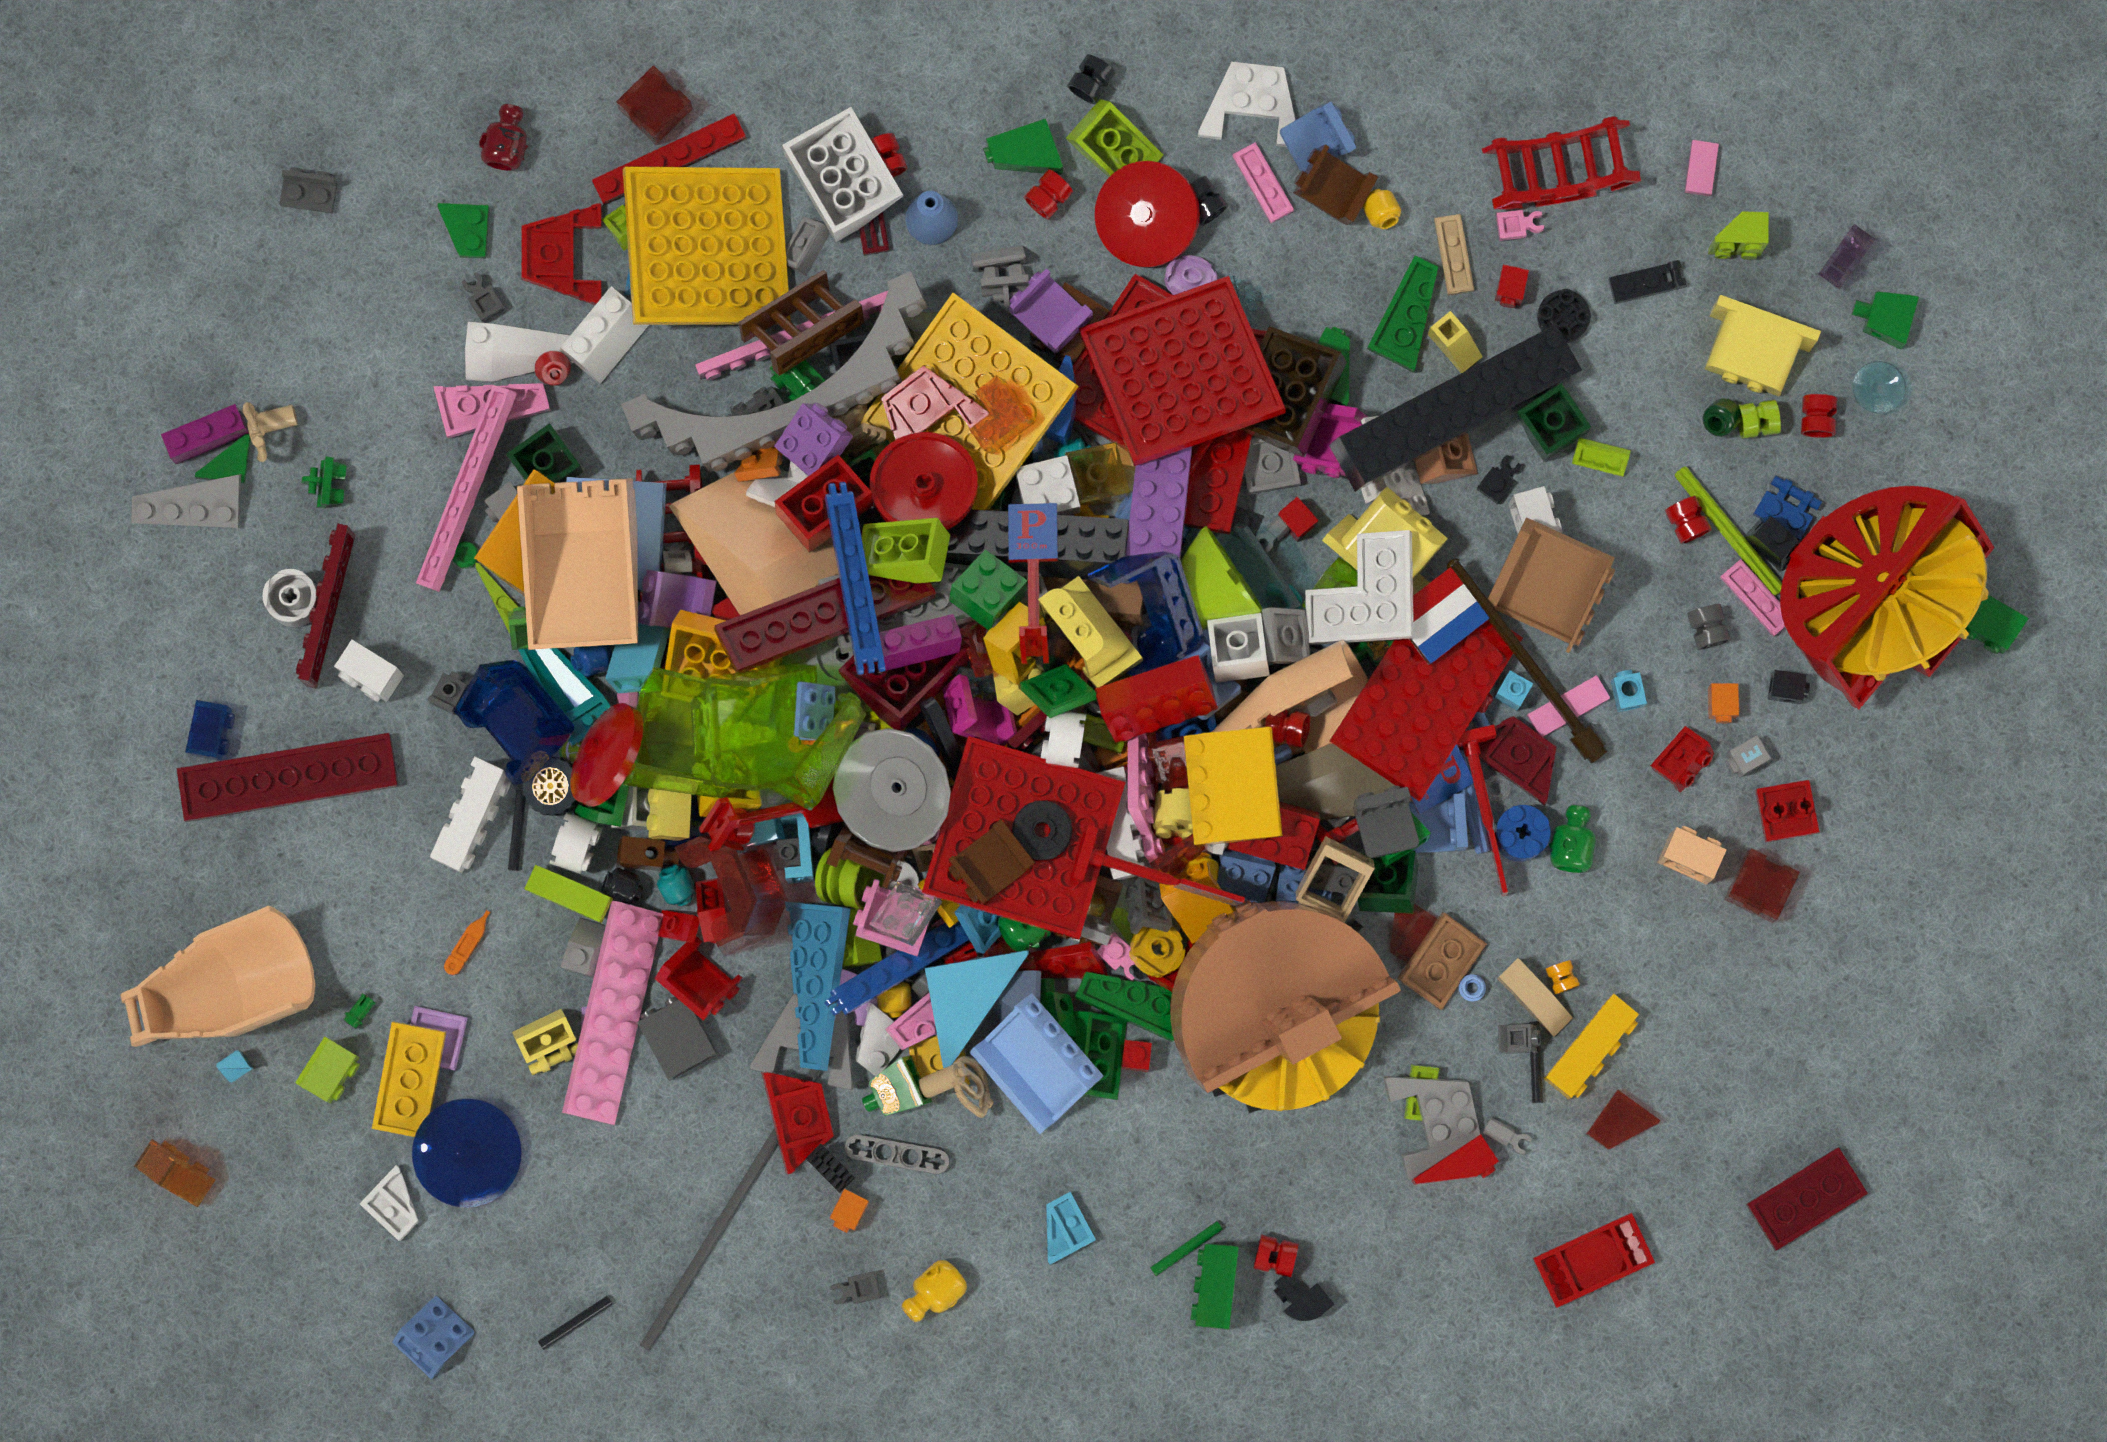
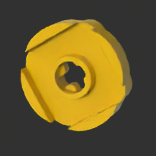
[1129,926,1185,978]

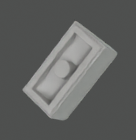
[786,216,830,276]
[971,246,1025,273]

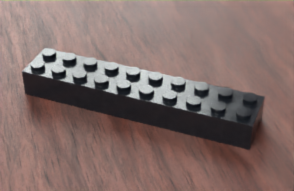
[1329,324,1582,492]
[858,503,1129,582]

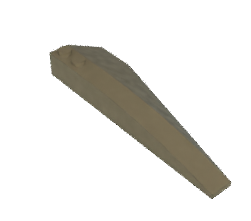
[1275,744,1412,820]

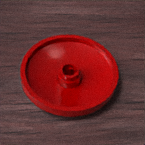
[1094,161,1200,267]
[870,432,978,530]
[570,703,643,807]

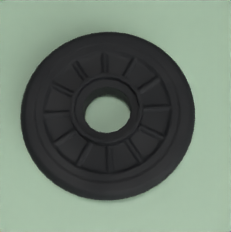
[1012,800,1072,860]

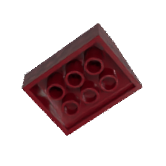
[838,639,971,731]

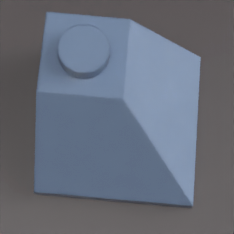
[991,971,1041,1022]

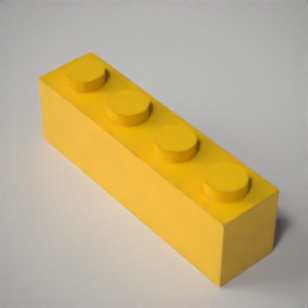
[1544,994,1639,1100]

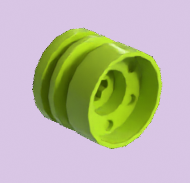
[815,848,884,910]

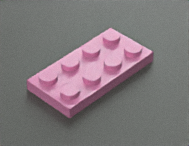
[1128,732,1155,835]

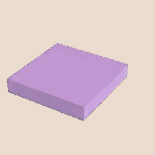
[410,1006,468,1071]

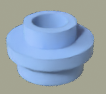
[1459,974,1486,1002]

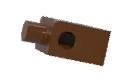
[616,836,679,871]

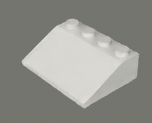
[782,107,903,242]

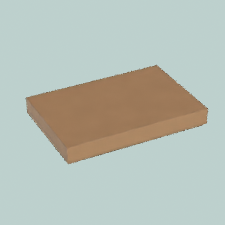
[1397,912,1487,1010]

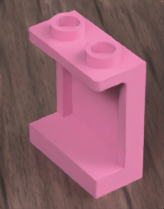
[853,879,937,956]

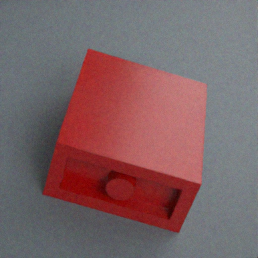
[654,936,743,1021]

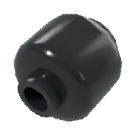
[601,868,643,905]

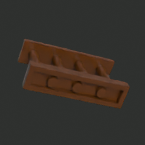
[739,270,864,376]
[826,825,914,888]

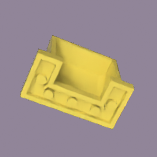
[1705,295,1821,396]
[1322,487,1448,595]
[1038,576,1143,688]

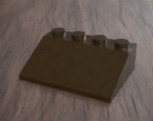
[1240,326,1347,457]

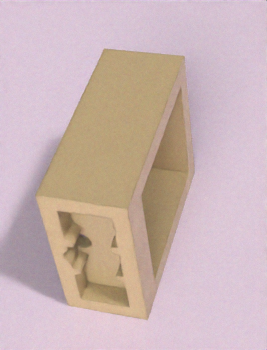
[1295,836,1374,923]

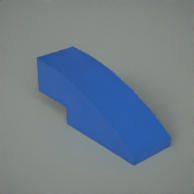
[1045,355,1077,446]

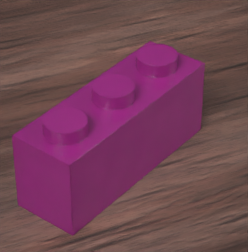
[161,404,249,464]
[879,614,962,671]

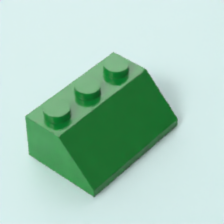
[1965,595,2029,654]
[1071,1011,1127,1100]
[1190,1244,1239,1330]

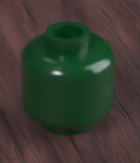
[1702,398,1742,437]

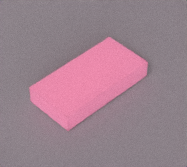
[1684,140,1719,196]

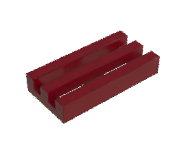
[859,212,890,256]

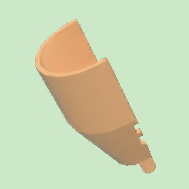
[1212,639,1368,763]
[120,906,316,1047]

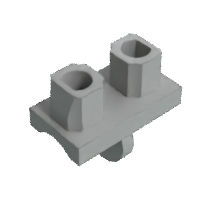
[981,264,1029,308]

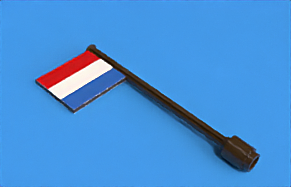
[1409,558,1608,764]

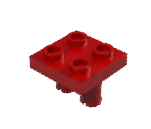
[1755,780,1820,843]

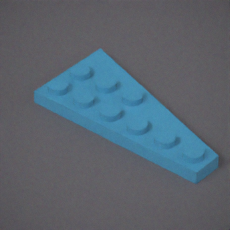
[785,902,850,1071]

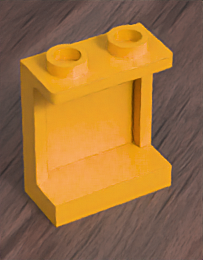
[1159,860,1236,944]

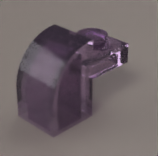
[1818,224,1876,289]

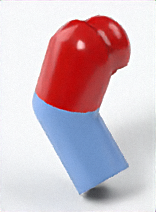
[1473,693,1493,728]

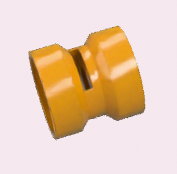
[1545,960,1580,994]

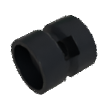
[1067,54,1115,104]
[1191,176,1228,226]

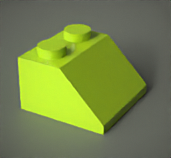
[295,1036,360,1104]

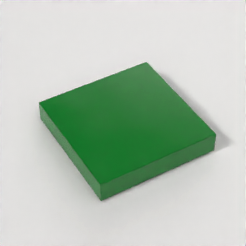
[1020,664,1096,718]

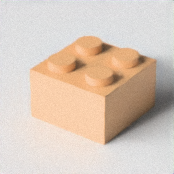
[1657,826,1727,885]

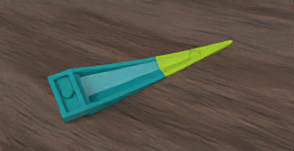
[475,563,611,748]

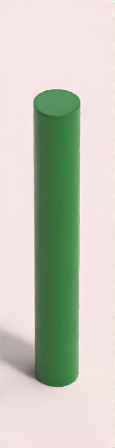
[1150,1221,1223,1276]

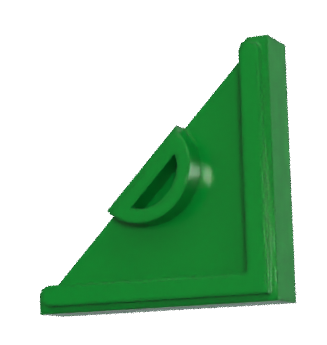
[195,434,251,484]

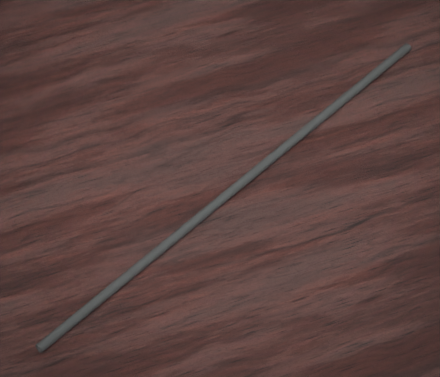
[640,890,922,1351]

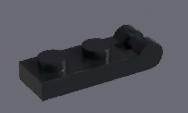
[1608,260,1687,304]

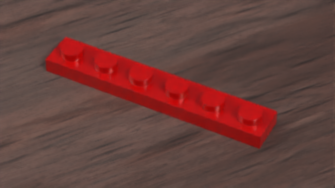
[592,113,746,205]

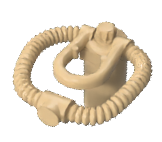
[242,402,298,462]
[919,1056,994,1118]

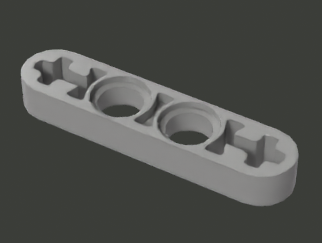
[845,1135,949,1174]

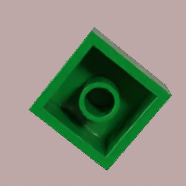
[949,549,1028,630]

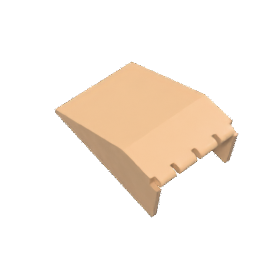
[669,472,839,615]
[517,478,638,650]

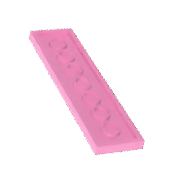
[562,901,663,1125]

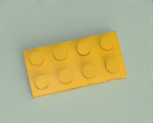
[372,1021,447,1139]

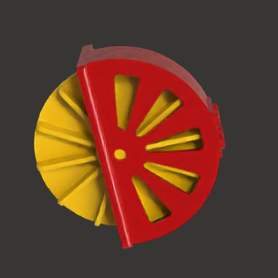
[1780,486,1995,710]

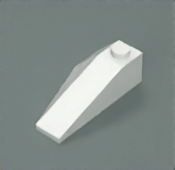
[465,322,573,382]

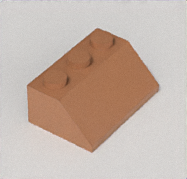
[1415,433,1478,484]

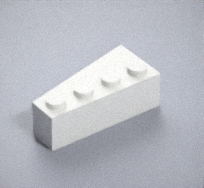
[430,756,511,873]
[1096,766,1152,880]

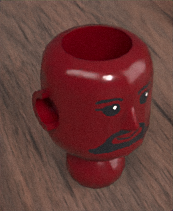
[479,104,528,171]

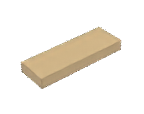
[1434,214,1474,296]

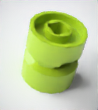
[1738,400,1781,439]

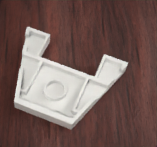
[1198,62,1295,147]

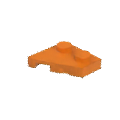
[734,442,783,482]

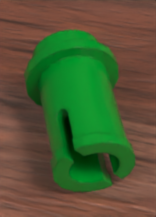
[343,993,376,1029]

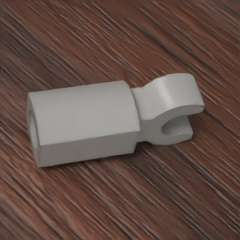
[1253,516,1290,555]
[1289,688,1337,717]
[1483,1117,1532,1155]

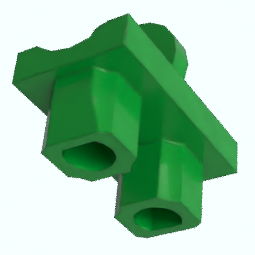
[301,456,347,508]

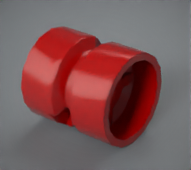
[870,133,908,177]
[1023,169,1073,220]
[1801,394,1837,438]
[1665,496,1712,544]
[1265,710,1310,748]
[1253,1234,1299,1278]

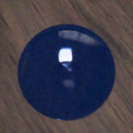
[412,1098,522,1208]

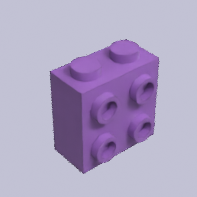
[774,402,853,476]

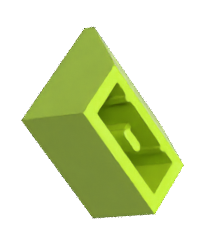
[1708,211,1769,260]
[842,909,882,969]

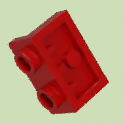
[1650,726,1714,793]

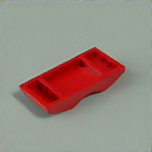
[1533,1213,1655,1308]

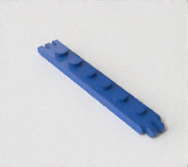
[825,482,885,675]
[824,922,970,1016]

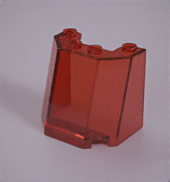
[675,836,788,956]

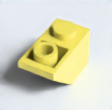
[1428,311,1482,373]

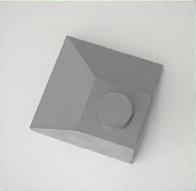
[561,918,606,978]

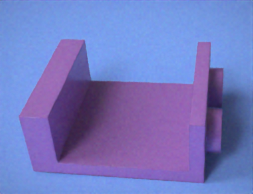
[1009,268,1093,355]
[638,569,716,628]

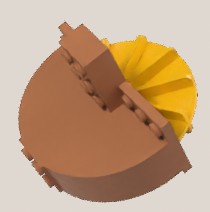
[1171,900,1401,1111]

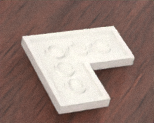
[1305,530,1414,645]

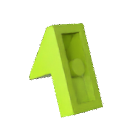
[601,205,628,251]

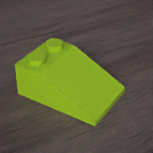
[1066,99,1163,177]
[861,518,950,583]

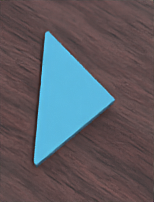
[925,950,1029,1068]

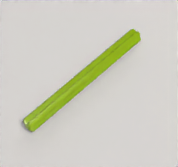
[1675,466,1782,596]

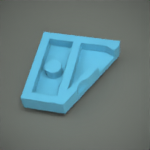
[1046,1192,1096,1265]

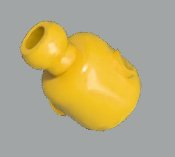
[901,1260,967,1322]

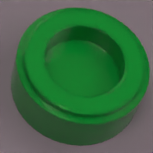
[452,541,478,569]

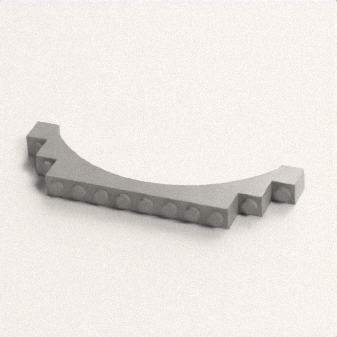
[621,271,928,472]

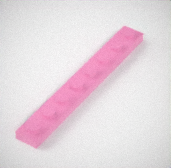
[695,291,888,381]
[416,385,517,592]

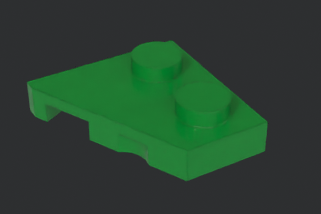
[437,203,489,259]

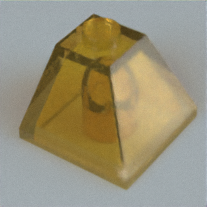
[1065,442,1130,506]

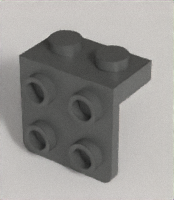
[1353,786,1419,858]

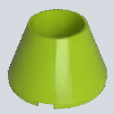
[1166,526,1263,631]

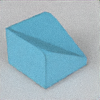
[216,1050,254,1083]

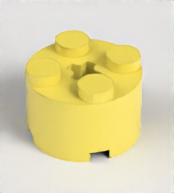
[1153,788,1194,842]

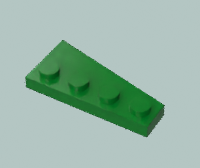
[1367,255,1438,373]
[1074,972,1174,1042]

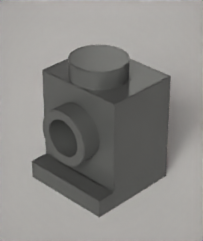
[428,671,469,716]

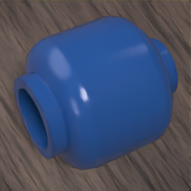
[571,645,612,677]

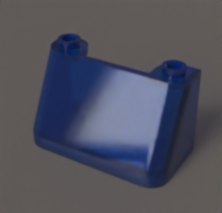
[454,660,575,785]

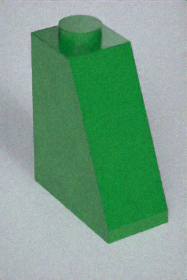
[983,118,1063,175]
[1318,327,1350,406]

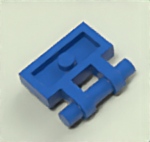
[1753,475,1822,541]

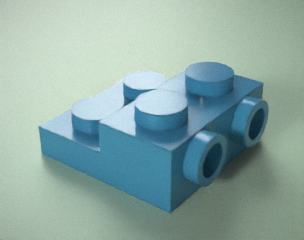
[954,905,1001,954]

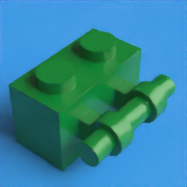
[769,360,825,401]

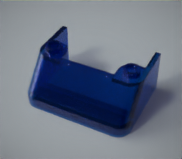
[1088,551,1204,676]

